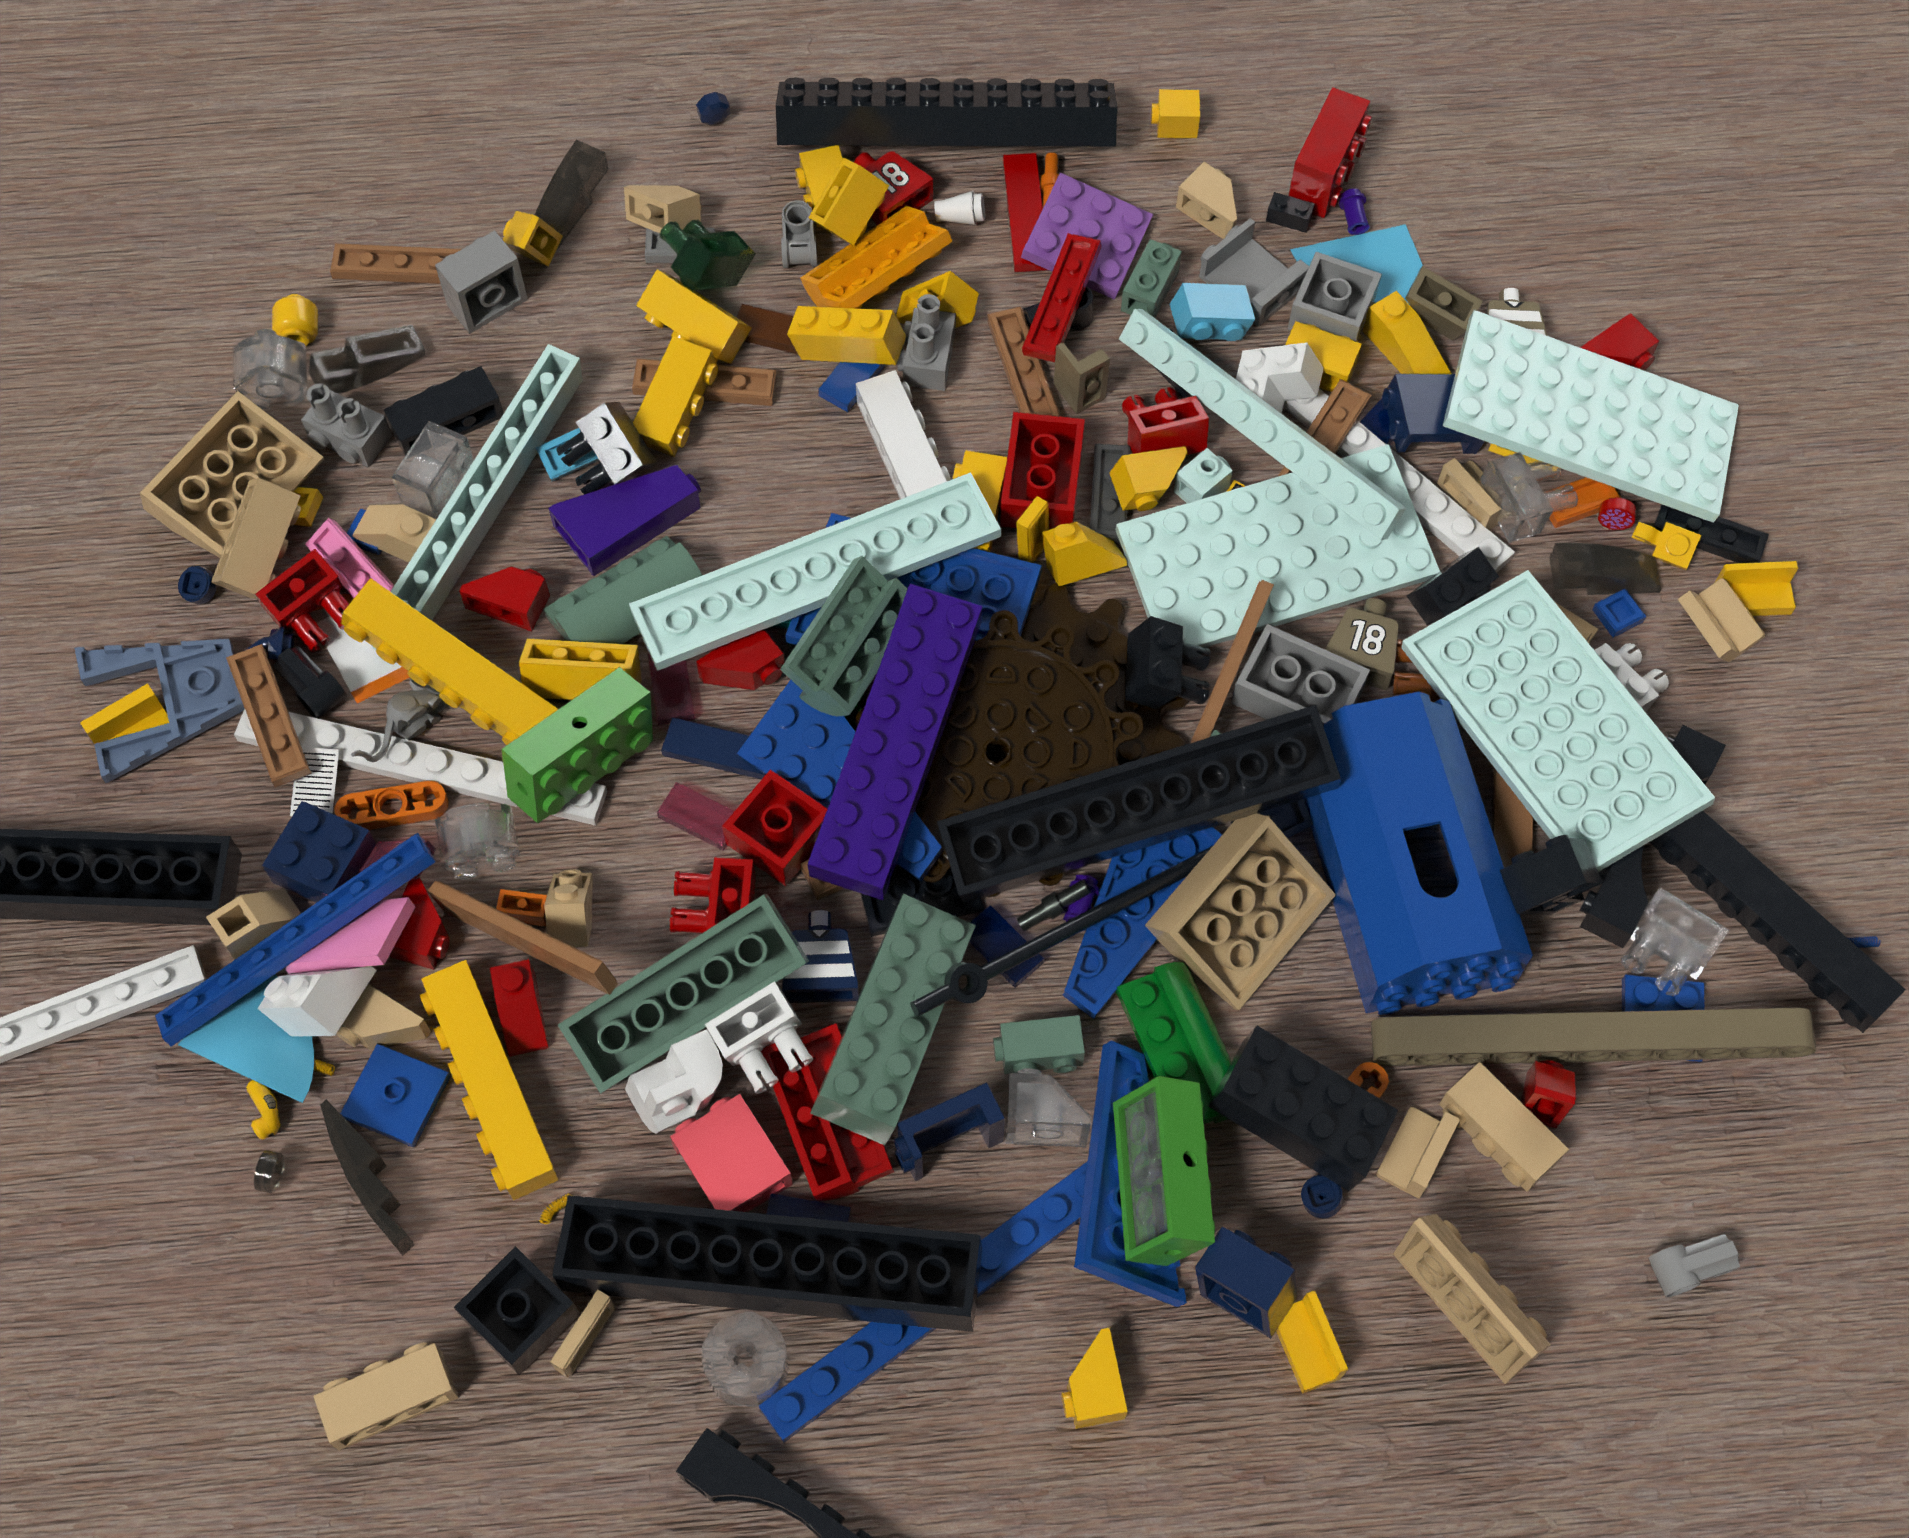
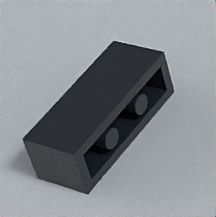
[383,366,504,460]

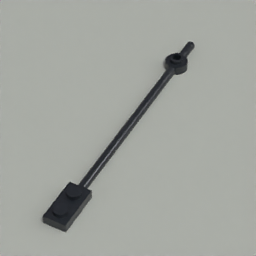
[910,799,1313,1017]

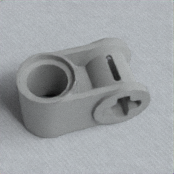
[781,200,817,268]

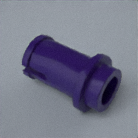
[1339,189,1370,235]
[1063,875,1100,921]

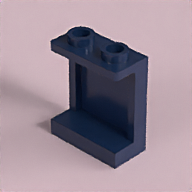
[1382,374,1485,454]
[894,1082,1005,1181]

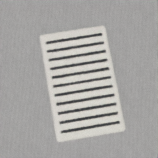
[290,747,339,816]

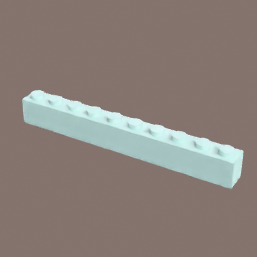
[372,344,582,649]

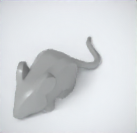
[351,679,448,762]

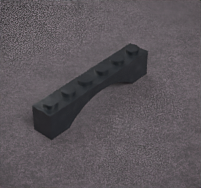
[1579,725,1726,948]
[676,1428,873,1538]

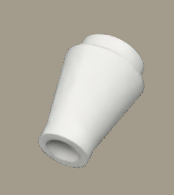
[934,191,985,225]

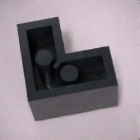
[1500,835,1603,915]

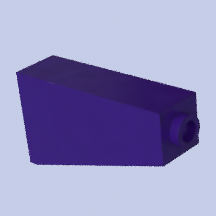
[548,465,701,576]

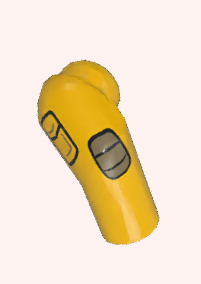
[246,1080,281,1140]

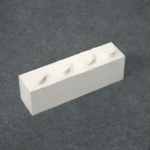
[856,370,951,499]

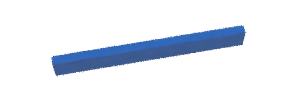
[155,833,436,1047]

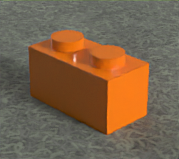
[496,889,547,926]

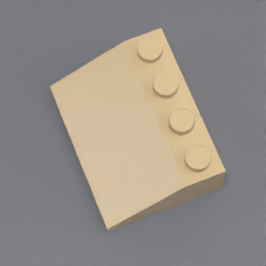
[140,391,324,558]
[1145,813,1336,1010]
[1393,1214,1551,1384]

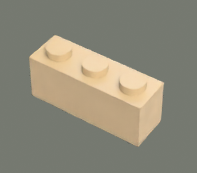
[211,478,301,599]
[1439,1062,1569,1192]
[313,1343,459,1451]

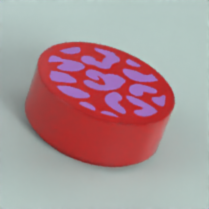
[1598,497,1636,530]

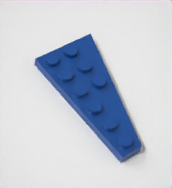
[737,680,944,882]
[1063,827,1222,1019]
[1074,1040,1187,1307]

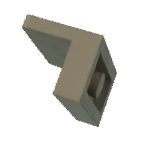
[1054,342,1110,414]

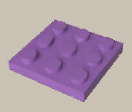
[1021,173,1153,300]

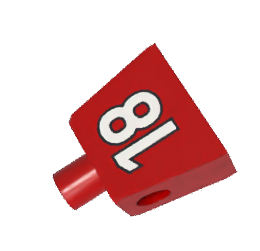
[854,151,933,225]

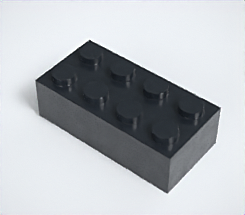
[1208,1025,1398,1191]

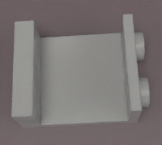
[1199,218,1309,327]

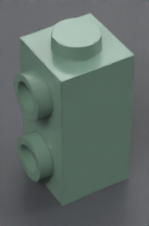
[1121,239,1182,318]
[993,1015,1085,1077]

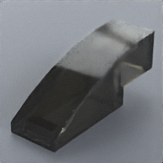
[535,139,609,251]
[308,325,426,394]
[1549,543,1661,595]

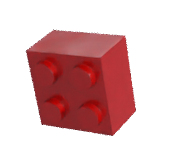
[722,769,827,886]

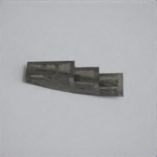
[320,1099,415,1256]

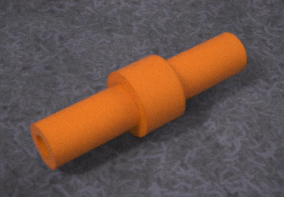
[1040,153,1059,207]

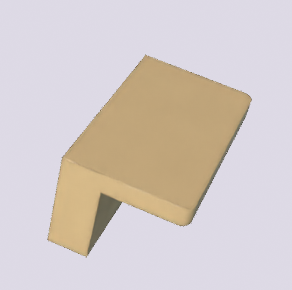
[1437,458,1516,530]
[1678,578,1765,662]
[1376,1107,1460,1199]

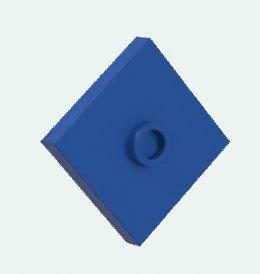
[340,1044,451,1148]

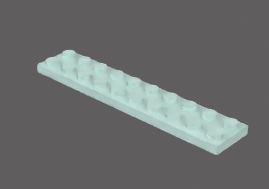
[629,472,1001,671]

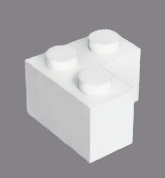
[1236,342,1323,414]

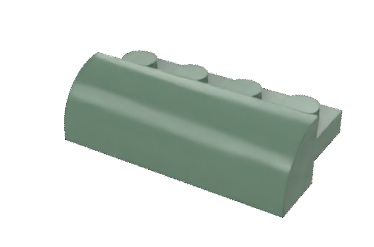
[543,536,702,644]
[780,556,907,716]

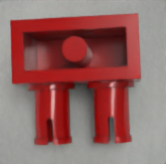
[1121,387,1209,455]
[255,549,349,653]
[670,857,756,933]

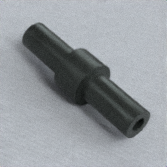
[1017,879,1091,931]

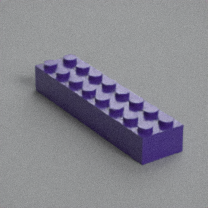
[807,584,983,901]

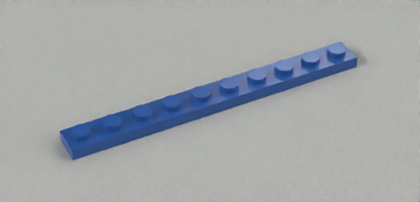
[759,1161,1088,1443]

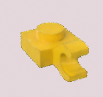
[1631,522,1701,570]

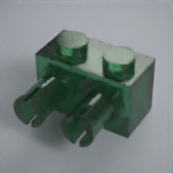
[659,219,756,291]

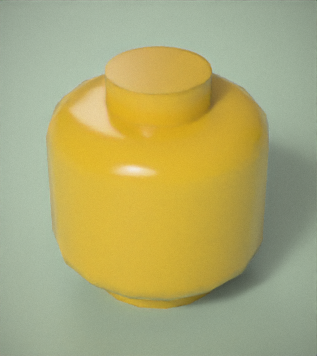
[272,294,318,349]

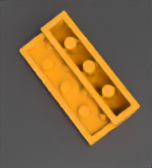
[800,206,953,309]

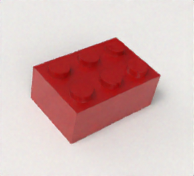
[1289,87,1372,219]
[1000,412,1085,530]

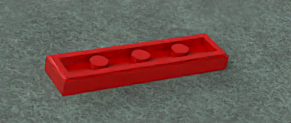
[1003,153,1047,272]
[1022,233,1102,363]

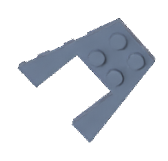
[74,639,245,783]

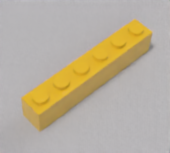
[341,578,558,745]
[420,960,559,1200]

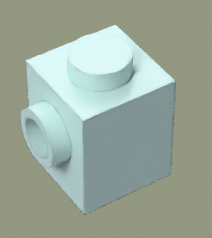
[1174,448,1233,503]

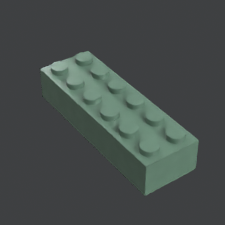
[558,894,809,1094]
[810,894,976,1145]

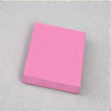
[285,897,415,974]

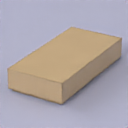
[550,1289,615,1378]

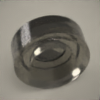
[254,1150,285,1193]

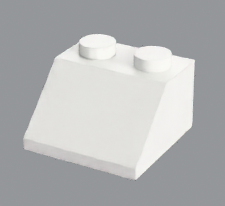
[257,966,376,1037]

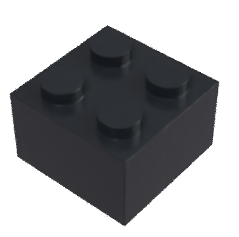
[453,1246,580,1376]

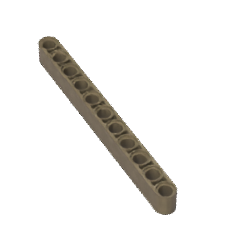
[1371,1008,1817,1066]

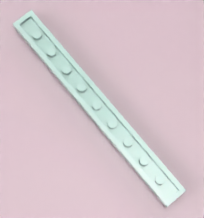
[1119,309,1406,540]

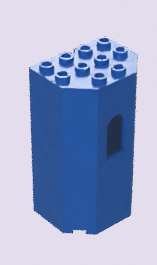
[1303,692,1533,1015]

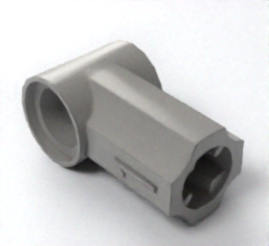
[1648,1234,1740,1298]

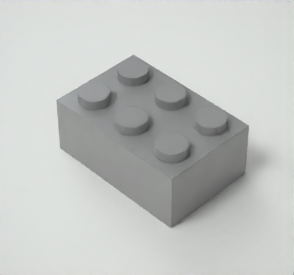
[1231,624,1370,726]

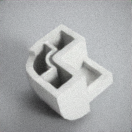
[625,1029,723,1134]

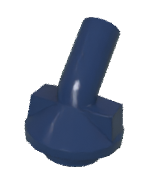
[244,626,294,660]

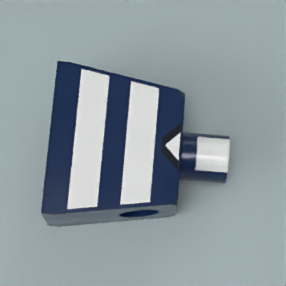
[782,910,859,1003]

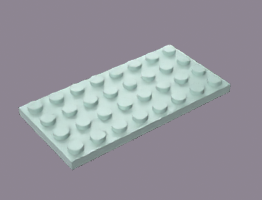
[1443,310,1739,523]
[1115,444,1440,648]
[1401,570,1715,872]

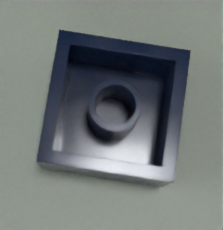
[262,801,379,903]
[1195,1226,1297,1338]

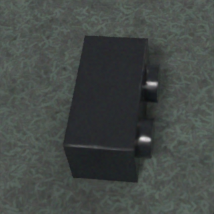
[1266,192,1315,233]

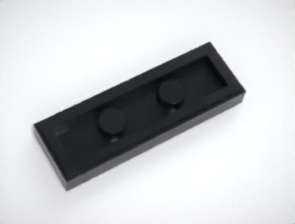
[1653,504,1769,563]

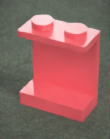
[670,1094,793,1212]

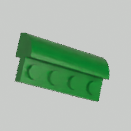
[1116,962,1232,1124]

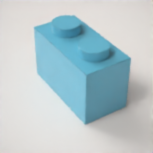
[1170,283,1255,341]

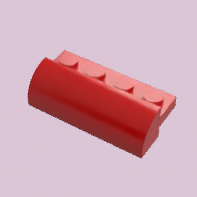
[761,1023,895,1201]

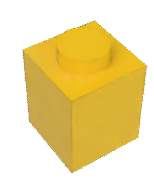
[1151,89,1200,138]

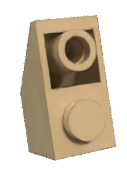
[544,869,593,947]
[206,889,301,959]

